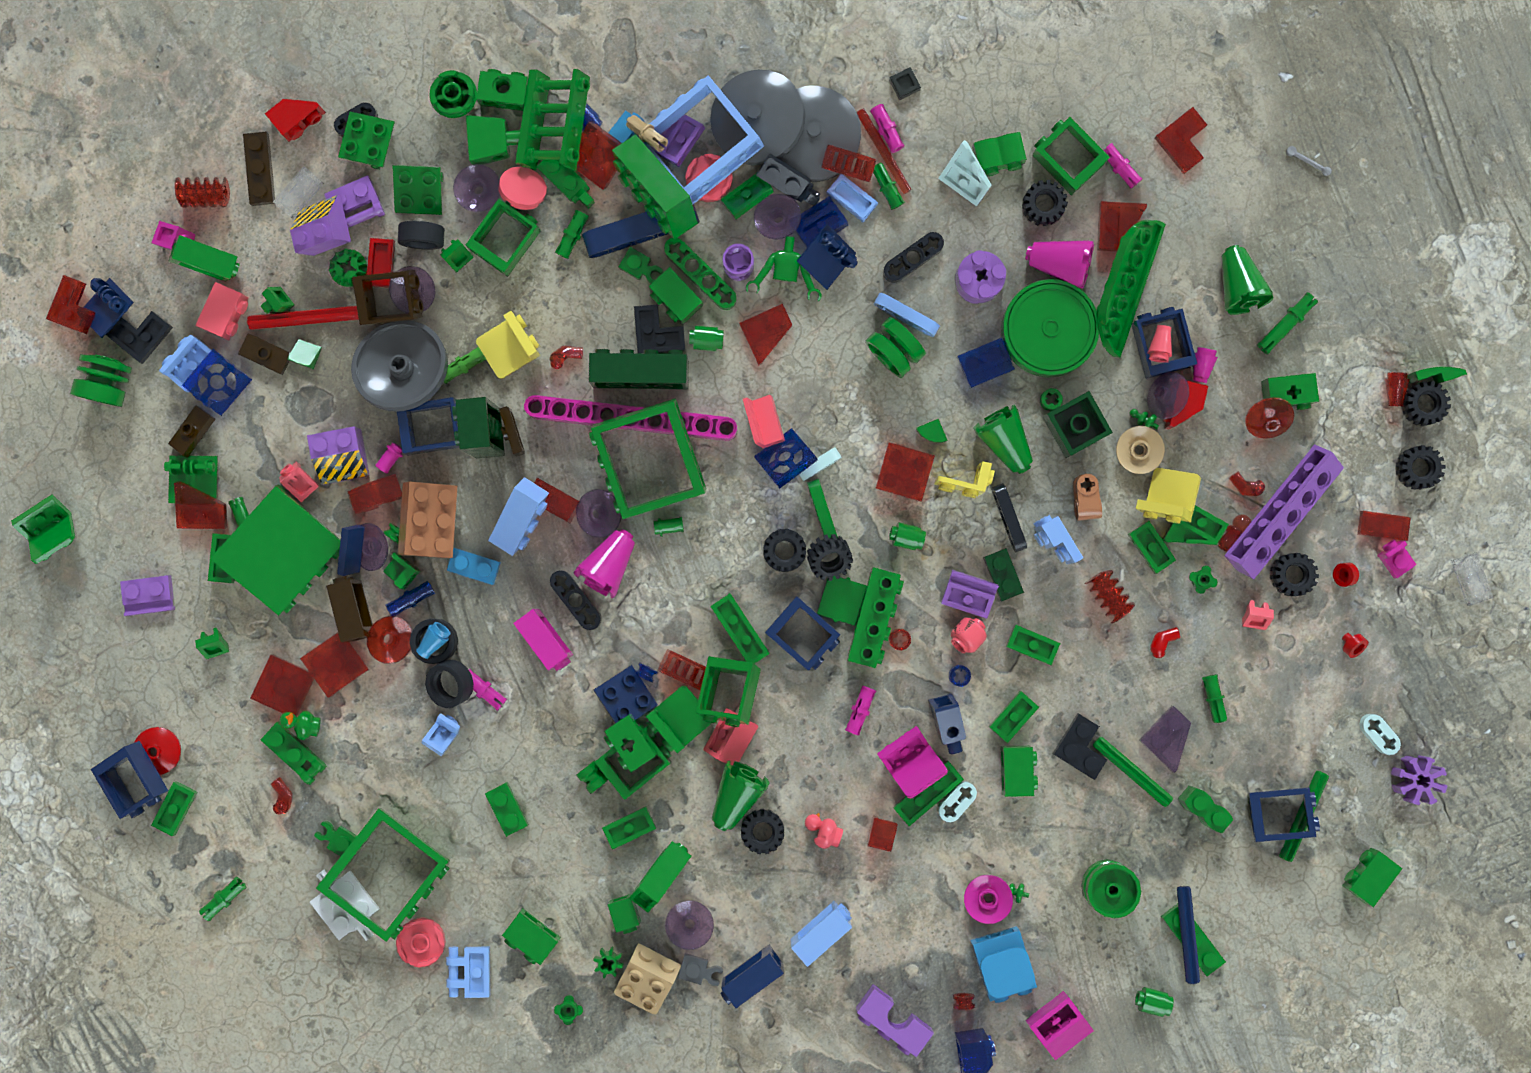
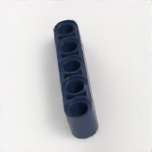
[582,204,700,258]

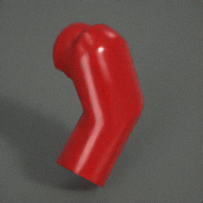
[1150,627,1180,658]

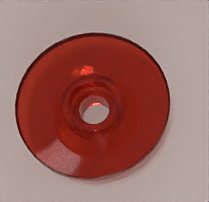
[1245,397,1294,439]
[367,616,412,664]

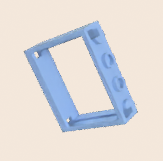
[637,75,764,205]

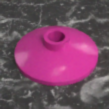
[964,875,1013,924]

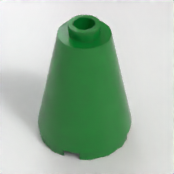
[1221,245,1274,315]
[973,404,1033,474]
[712,761,770,831]

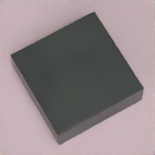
[889,67,921,101]

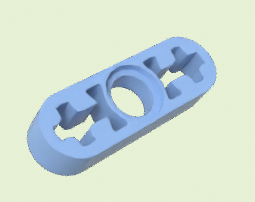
[874,293,940,337]

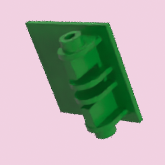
[338,112,395,170]
[392,165,444,215]
[164,455,218,504]

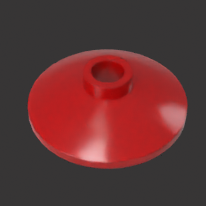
[134,727,181,775]

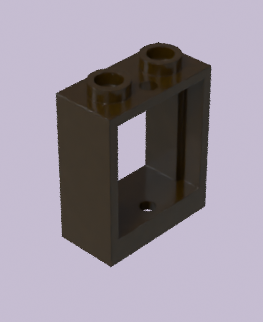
[352,269,424,325]
[326,576,376,643]

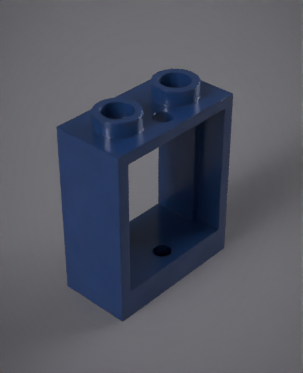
[1132,307,1197,379]
[397,397,460,456]
[765,596,840,671]
[91,741,169,819]
[1248,787,1320,842]
[720,944,784,1009]

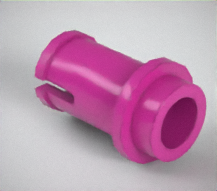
[375,442,403,474]

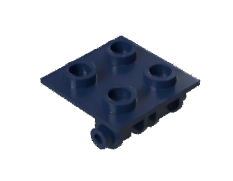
[797,224,858,290]
[78,278,134,338]
[593,665,658,723]

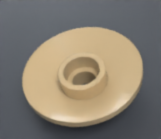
[1116,426,1165,474]

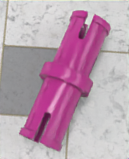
[870,104,905,153]
[1103,143,1142,189]
[469,669,507,711]
[845,685,876,736]

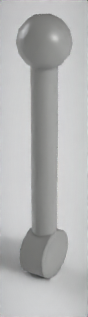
[1286,146,1332,176]

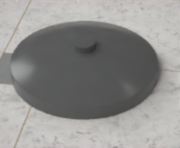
[710,69,805,165]
[780,86,861,182]
[351,320,448,411]

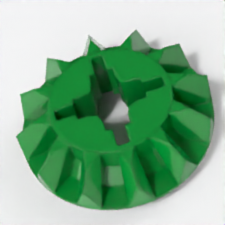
[329,248,367,287]

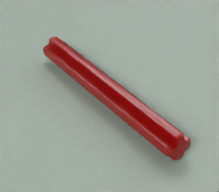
[247,306,359,330]

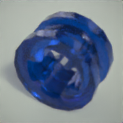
[634,662,658,683]
[949,665,971,687]

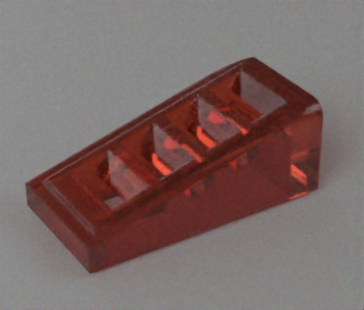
[821,144,876,182]
[658,649,706,691]

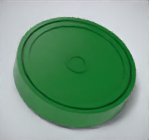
[1001,279,1100,378]

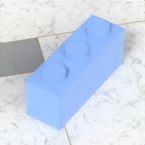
[488,477,549,556]

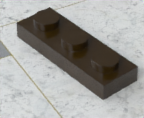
[243,131,276,206]

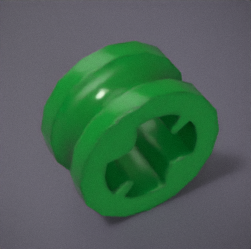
[1040,388,1063,411]
[383,523,400,543]

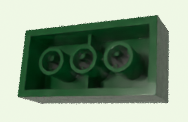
[589,349,689,390]
[452,397,505,459]

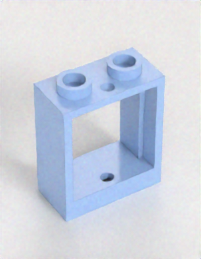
[790,901,852,967]

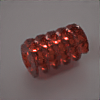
[174,177,230,208]
[1084,570,1135,624]

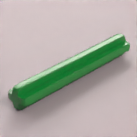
[1093,737,1173,807]
[1279,771,1329,862]

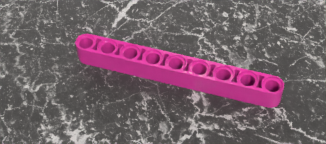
[524,395,738,441]

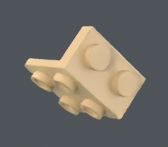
[614,943,681,1014]

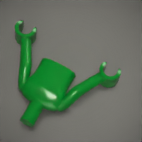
[745,236,822,301]

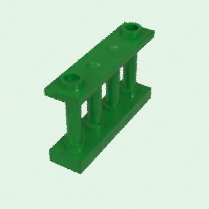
[515,69,590,171]

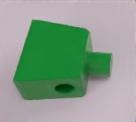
[466,115,520,167]

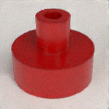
[1333,562,1359,587]
[1342,633,1369,658]

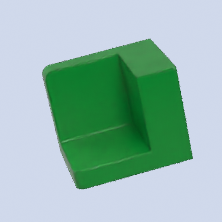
[383,552,420,590]

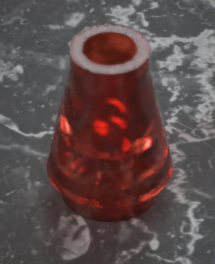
[1385,372,1410,406]

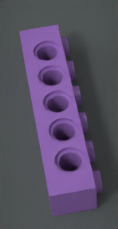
[1224,444,1344,580]

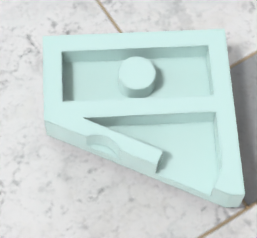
[938,140,992,206]

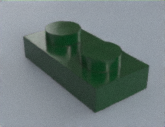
[983,548,1024,602]

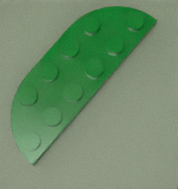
[1097,220,1166,358]

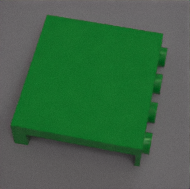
[210,484,341,616]

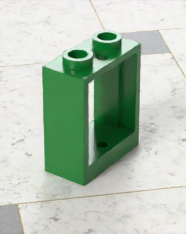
[1032,117,1110,196]
[465,199,541,277]
[168,235,240,282]
[695,656,761,727]
[595,724,672,800]
[629,841,692,913]

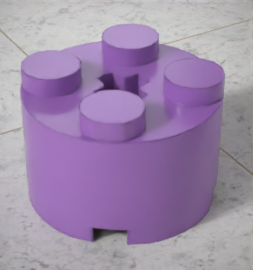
[955,250,1006,304]

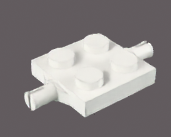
[310,869,380,941]

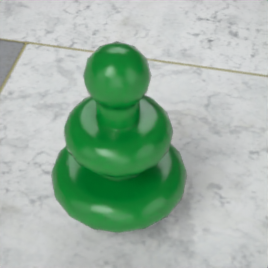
[1129,409,1159,430]
[1009,883,1030,903]

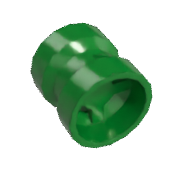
[576,760,608,794]

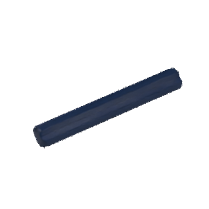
[1177,886,1200,984]

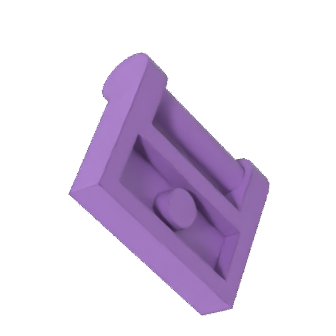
[324,175,385,228]

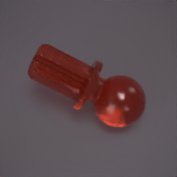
[1218,514,1252,552]

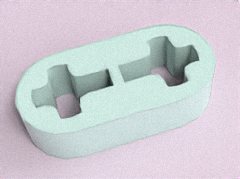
[797,447,842,482]
[1359,714,1401,755]
[938,781,977,822]

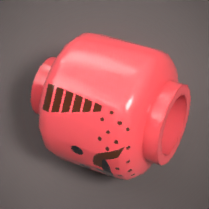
[951,618,987,653]

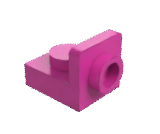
[151,221,195,250]
[1377,540,1417,579]

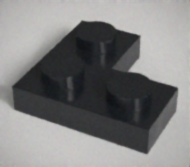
[634,304,686,354]
[106,311,173,364]
[1052,713,1107,780]

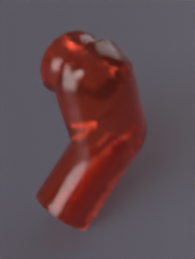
[549,346,583,369]
[1229,471,1265,497]
[270,777,293,815]

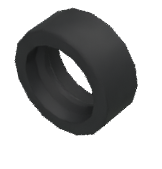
[397,221,445,250]
[409,618,458,664]
[425,660,474,708]

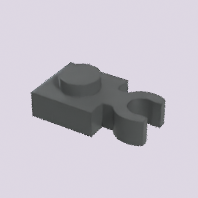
[678,953,723,986]

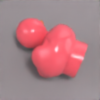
[805,813,843,849]

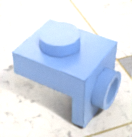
[422,713,460,757]

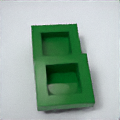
[1407,367,1467,385]

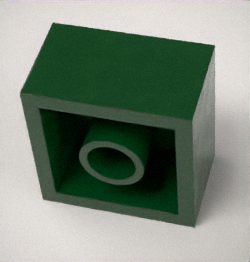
[1043,391,1113,459]

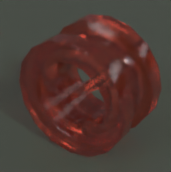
[889,629,911,651]
[953,993,975,1010]

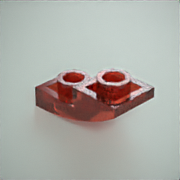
[347,474,402,515]

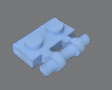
[446,946,491,998]

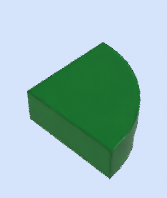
[916,418,948,443]

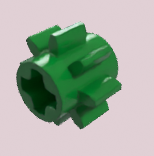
[593,946,624,979]

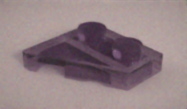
[1139,705,1191,773]

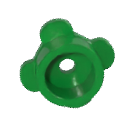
[1189,566,1218,594]
[554,995,583,1025]

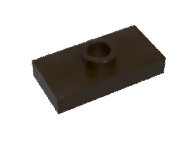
[238,333,290,375]
[168,405,215,458]
[499,406,525,456]

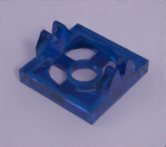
[181,348,252,416]
[754,428,818,489]

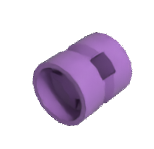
[722,244,754,281]

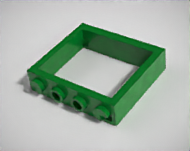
[589,398,707,519]
[316,808,450,942]

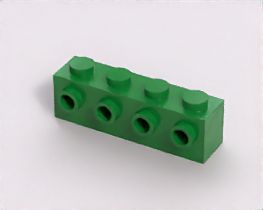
[847,567,904,668]

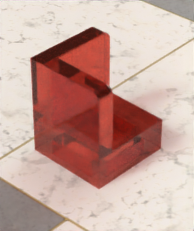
[866,815,898,852]

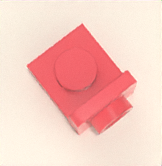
[279,461,319,503]

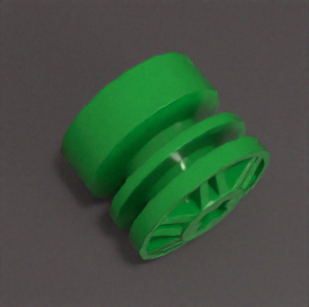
[70,354,132,407]

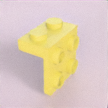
[476,311,540,379]
[934,461,995,498]
[1136,468,1201,524]

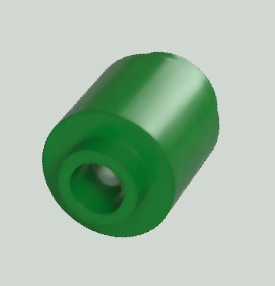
[689,325,724,351]
[889,522,926,551]
[1135,987,1174,1017]

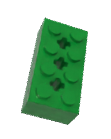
[612,134,698,240]

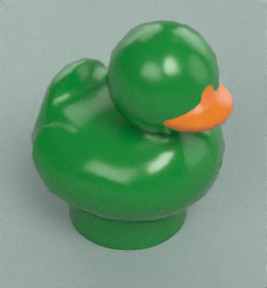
[279,711,321,740]

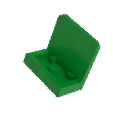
[11,494,75,564]
[646,685,712,754]

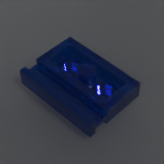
[790,196,849,248]
[957,337,1015,389]

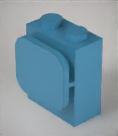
[970,926,1037,1003]

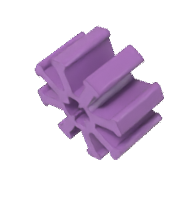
[1391,755,1447,805]

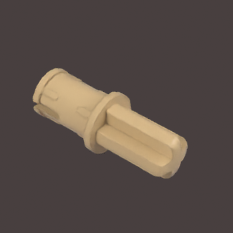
[626,115,668,152]

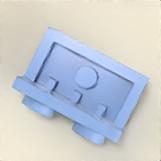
[159,335,220,393]

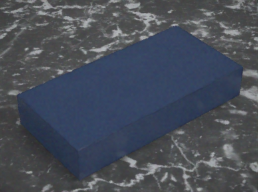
[337,524,365,576]

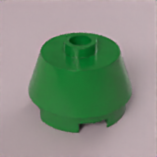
[429,70,477,118]

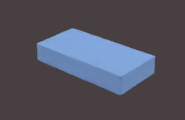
[826,173,878,222]

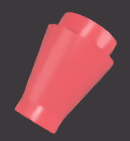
[1148,325,1172,363]

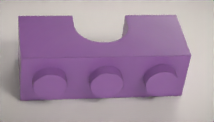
[856,984,934,1057]

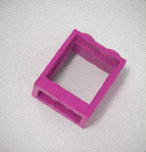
[513,609,573,671]

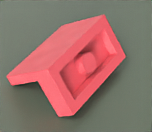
[743,395,785,448]
[703,708,758,765]

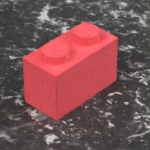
[195,282,248,341]

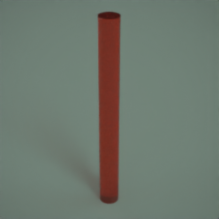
[857,108,912,194]

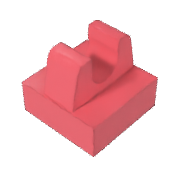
[1242,600,1274,630]

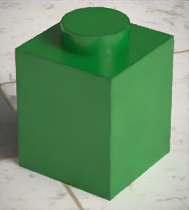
[607,893,641,934]

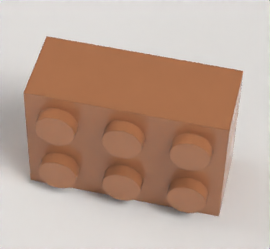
[398,482,458,558]

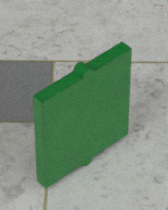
[817,576,867,626]

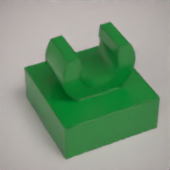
[440,239,474,273]
[260,287,295,314]
[195,628,229,660]

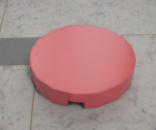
[685,154,733,202]
[498,167,547,210]
[396,917,446,968]

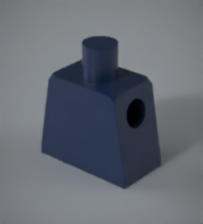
[928,694,966,754]

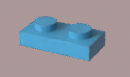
[447,548,501,585]

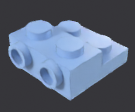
[1033,515,1083,564]

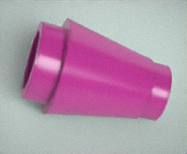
[1193,347,1218,383]

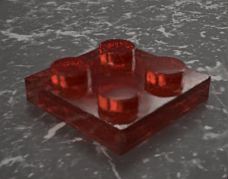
[576,121,622,190]
[875,442,935,502]
[300,632,369,698]
[250,654,316,717]

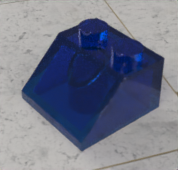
[955,1028,996,1073]

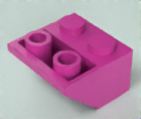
[1025,991,1094,1061]

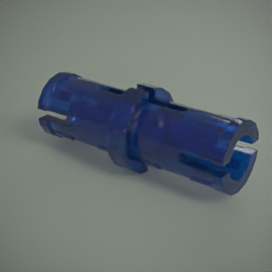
[385,580,435,618]

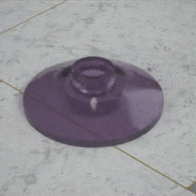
[453,164,500,212]
[754,194,801,240]
[389,266,436,313]
[1147,372,1189,419]
[576,489,622,537]
[361,523,388,571]
[665,900,714,950]

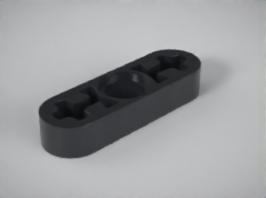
[883,232,944,283]
[991,483,1027,553]
[550,570,602,630]

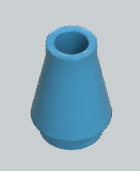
[416,622,450,659]

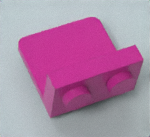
[877,726,948,799]

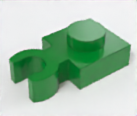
[618,247,663,284]
[314,821,357,857]

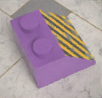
[290,195,351,256]
[307,426,370,485]

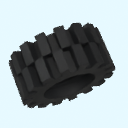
[1022,180,1068,226]
[1401,381,1451,426]
[1395,445,1446,490]
[763,528,806,572]
[807,534,853,581]
[1270,553,1319,596]
[741,809,784,855]

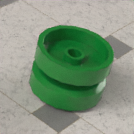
[865,317,926,379]
[1081,859,1142,919]

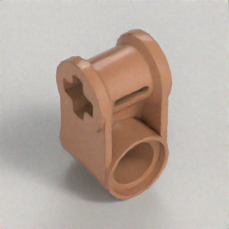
[1073,474,1102,521]

